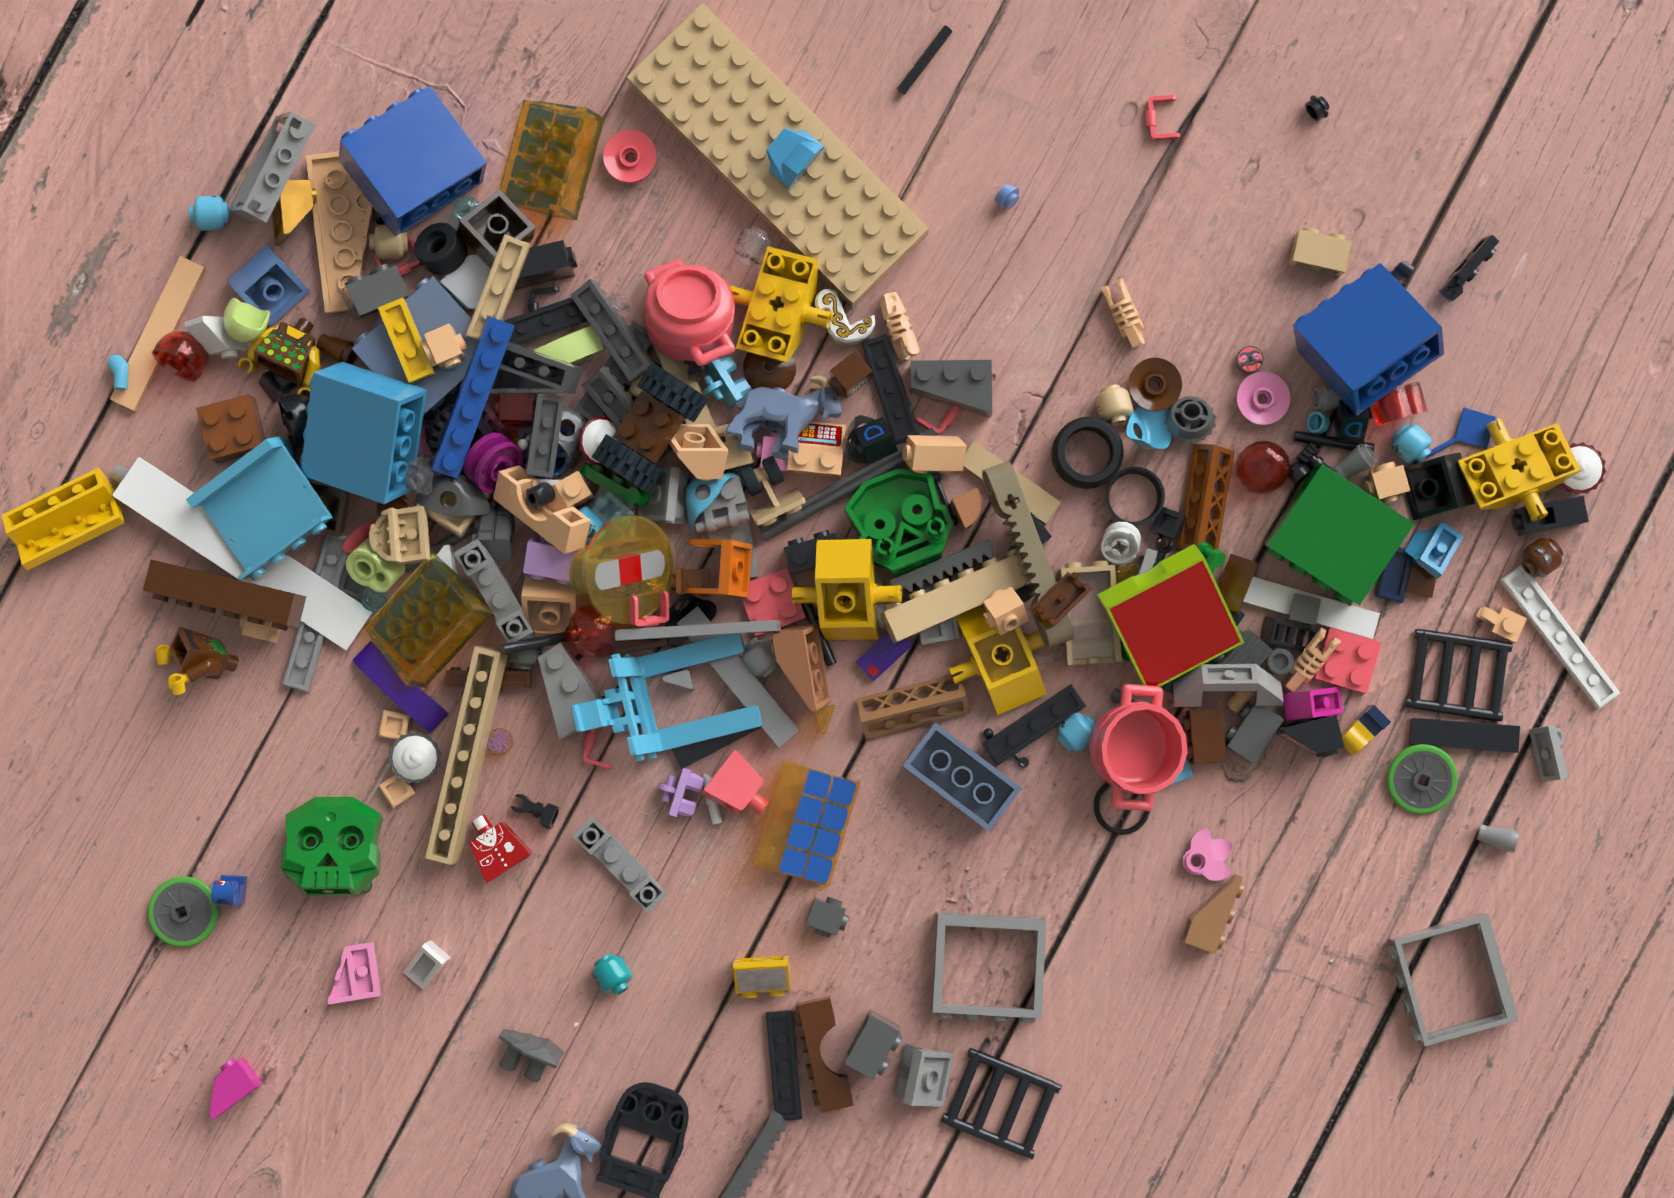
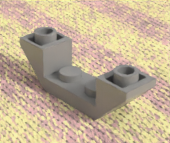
[454,539,533,643]
[1172,664,1284,707]
[572,817,668,913]

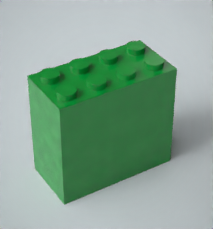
[1264,463,1415,606]

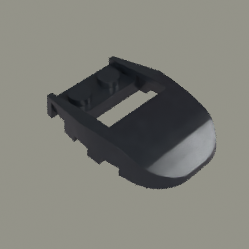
[596,1082,689,1198]

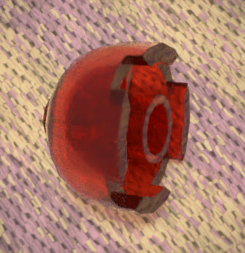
[152,331,209,382]
[1235,440,1290,494]
[565,603,615,657]

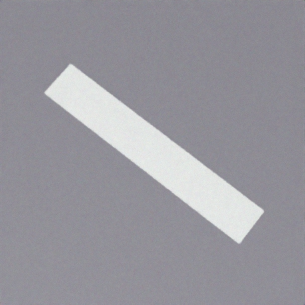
[113,457,372,650]

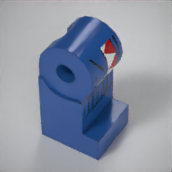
[211,875,247,906]

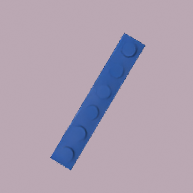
[430,315,515,479]

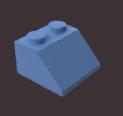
[227,244,310,327]

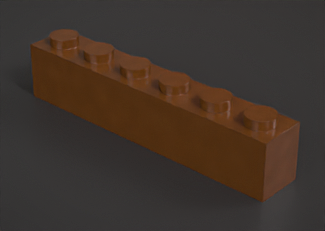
[143,559,306,631]

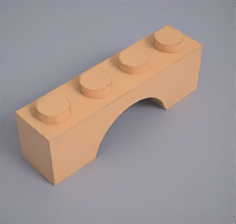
[493,465,591,554]

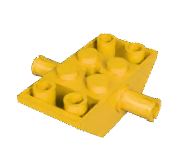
[730,246,833,363]
[1457,419,1581,521]
[792,539,902,640]
[948,604,1047,716]

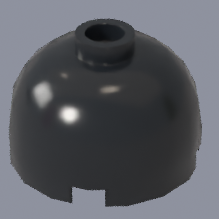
[278,394,310,449]

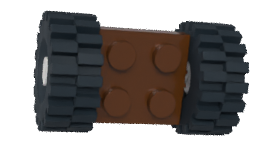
[592,363,709,493]

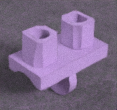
[657,768,705,817]

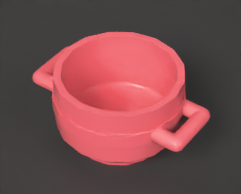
[643,259,735,366]
[1089,684,1187,811]

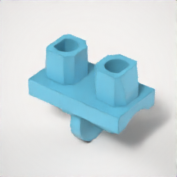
[703,356,751,408]

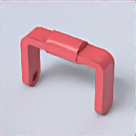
[1145,95,1180,140]
[373,236,422,276]
[915,406,959,434]
[629,591,669,628]
[582,726,613,769]

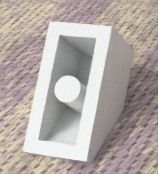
[184,316,248,359]

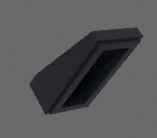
[1260,616,1320,652]

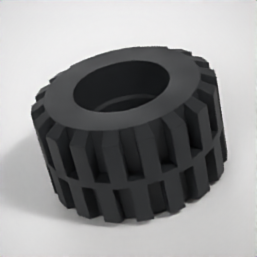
[425,400,497,473]

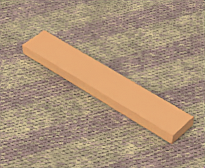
[110,256,206,412]

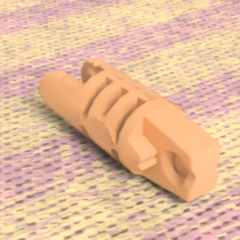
[1101,278,1145,348]
[879,292,920,362]
[1285,627,1341,692]

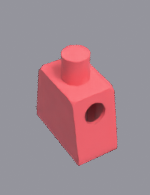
[700,750,769,814]

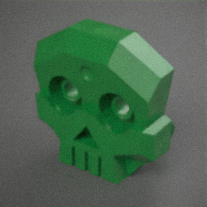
[844,468,954,577]
[280,796,383,896]

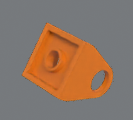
[685,539,752,598]

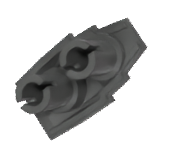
[498,1029,564,1082]

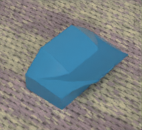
[766,128,824,189]
[1405,521,1464,579]

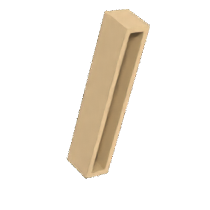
[880,547,1030,644]

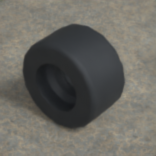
[414,222,467,276]

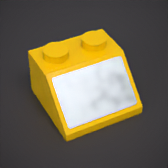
[733,955,791,998]

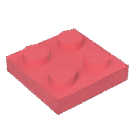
[741,568,806,637]
[1313,627,1382,694]

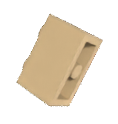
[1288,227,1352,277]

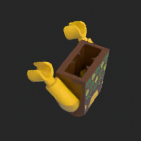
[238,318,320,395]

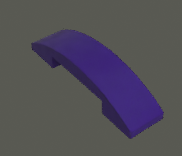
[352,641,449,733]

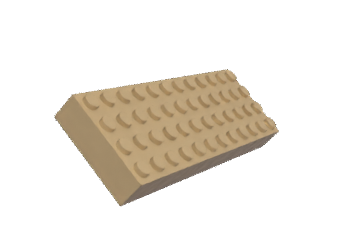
[627,3,929,308]

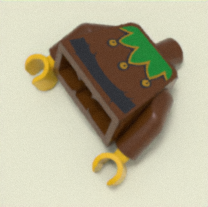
[155,626,239,695]

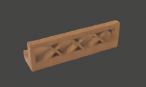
[856,673,970,740]

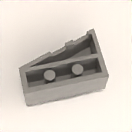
[538,643,603,740]

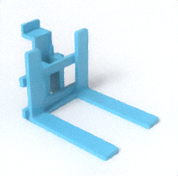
[571,634,763,761]

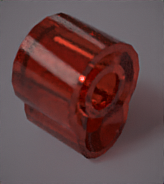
[1371,382,1428,427]

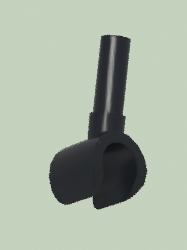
[1391,261,1414,279]
[1155,536,1173,565]

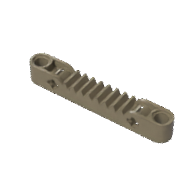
[982,461,1074,648]

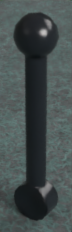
[932,473,958,526]
[983,728,1029,768]

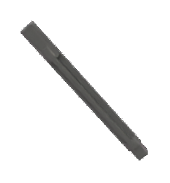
[757,428,937,542]

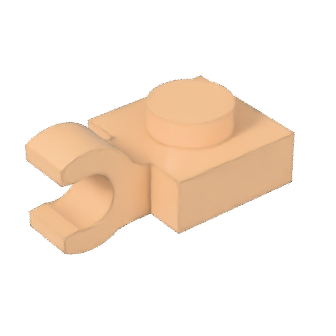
[1475,606,1527,643]

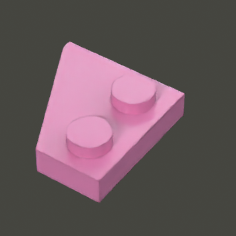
[328,942,382,1005]

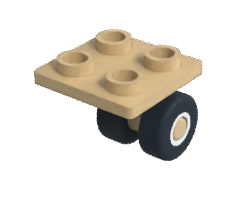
[738,456,806,526]

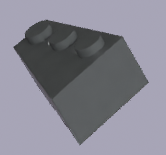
[490,342,583,394]
[910,360,992,418]

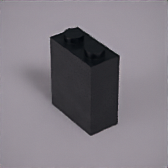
[514,240,578,290]

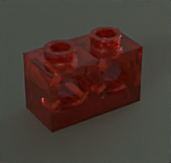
[495,393,536,427]

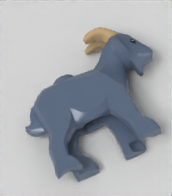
[725,376,842,460]
[508,1123,601,1198]

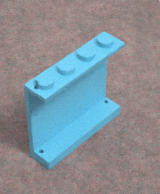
[186,437,333,580]

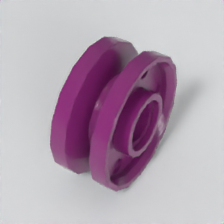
[463,432,524,493]

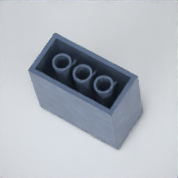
[352,277,478,426]

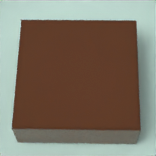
[1405,565,1436,598]

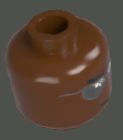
[1521,538,1563,578]

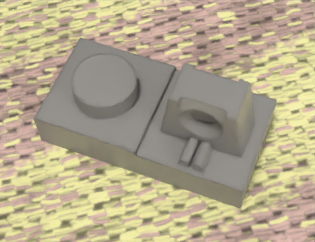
[1529,725,1568,782]

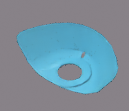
[1126,406,1172,449]
[685,472,740,533]

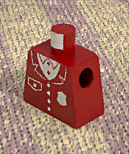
[470,814,533,883]

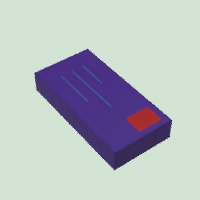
[856,632,913,681]

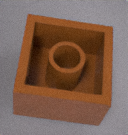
[196,394,266,463]

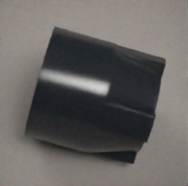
[525,482,555,509]

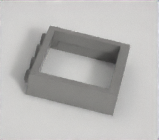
[228,112,316,224]
[932,912,1047,1023]
[1387,913,1519,1047]

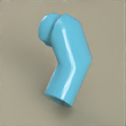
[107,355,129,390]

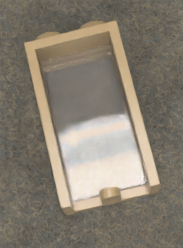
[1059,561,1122,666]

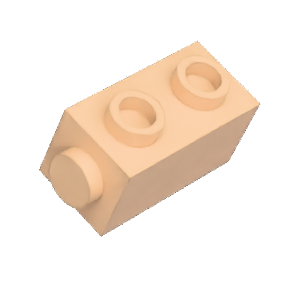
[902,435,967,474]

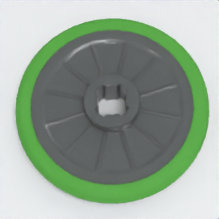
[1387,744,1458,814]
[148,876,219,947]

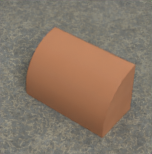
[950,488,981,533]

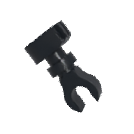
[1296,443,1337,473]
[511,794,559,830]

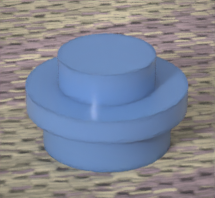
[995,184,1019,210]

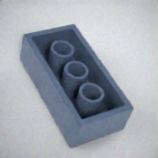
[902,722,1022,831]

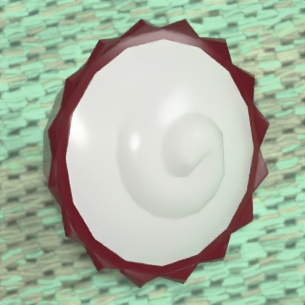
[578,415,625,468]
[1560,442,1607,494]

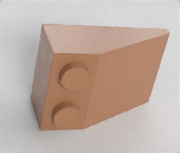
[770,623,831,712]

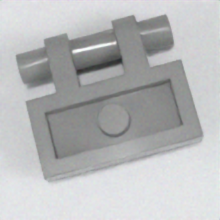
[695,476,750,533]

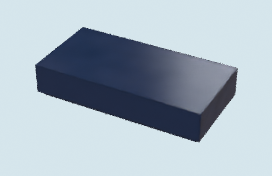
[1375,547,1413,603]

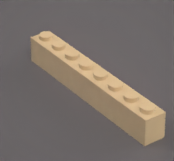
[425,646,508,865]

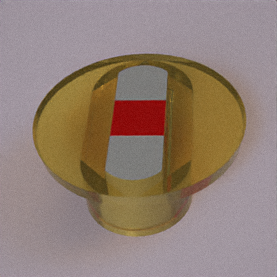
[569,516,674,624]

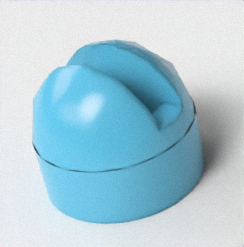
[1306,411,1331,434]

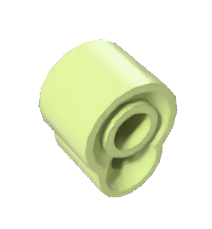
[346,538,405,593]

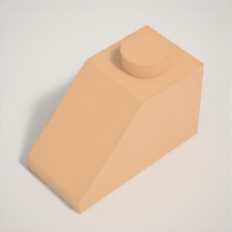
[546,471,595,512]

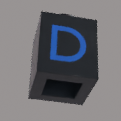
[1334,400,1369,443]
[853,417,898,464]

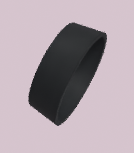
[1106,467,1165,525]

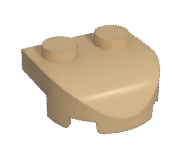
[369,505,430,564]

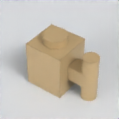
[713,423,754,472]

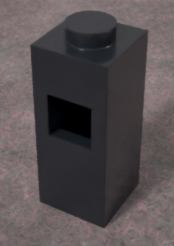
[1511,496,1589,536]

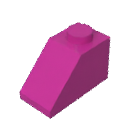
[1283,687,1344,721]
[209,1057,263,1120]

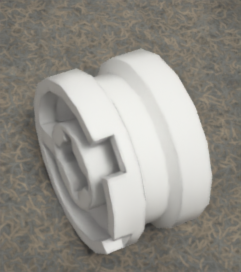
[1101,522,1141,565]

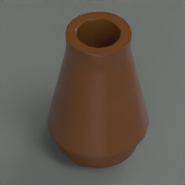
[316,334,357,365]

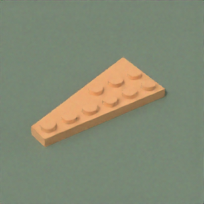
[306,151,373,314]

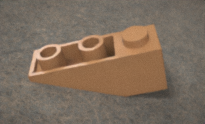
[1181,874,1245,954]

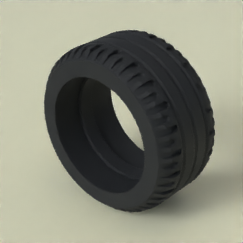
[1051,417,1124,489]

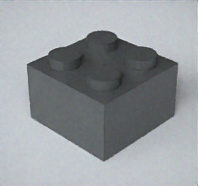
[341,263,409,321]
[845,1010,902,1080]

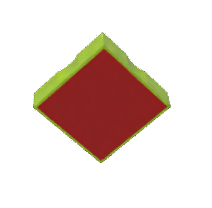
[1097,544,1244,687]

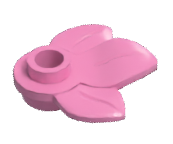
[1182,828,1233,881]

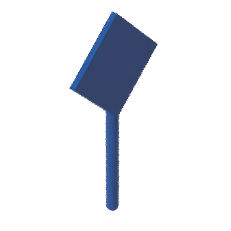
[1413,407,1496,464]

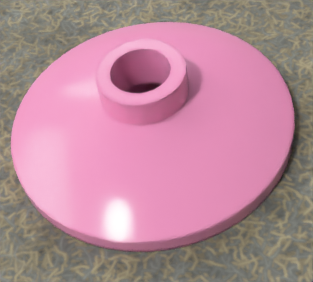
[1236,371,1291,425]

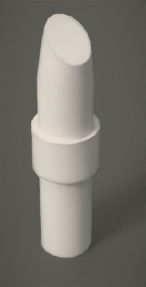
[703,774,723,825]

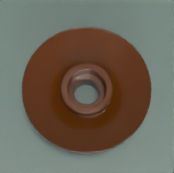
[743,352,796,390]
[1128,358,1182,411]

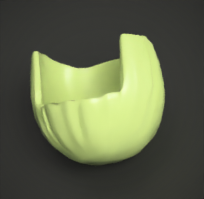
[223,298,270,342]

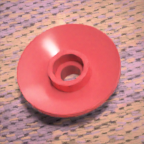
[603,130,657,183]

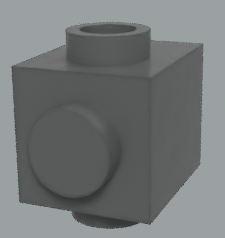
[806,896,849,938]

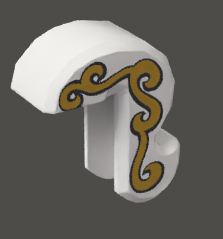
[815,289,875,346]

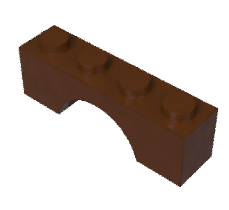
[794,996,854,1113]

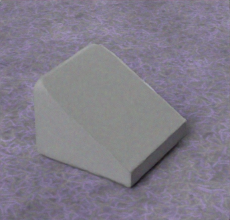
[663,669,695,690]

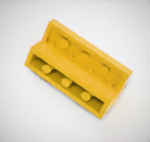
[1,467,125,571]

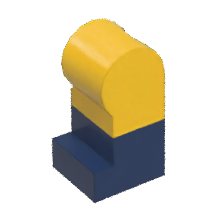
[1341,705,1391,756]

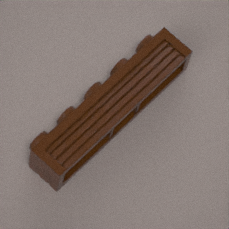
[446,667,532,688]

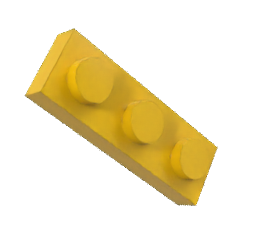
[378,297,436,384]

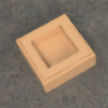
[378,710,411,740]
[379,774,417,808]

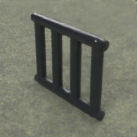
[1404,629,1513,721]
[940,1048,1062,1160]

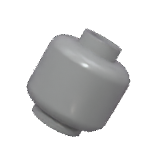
[742,637,779,678]

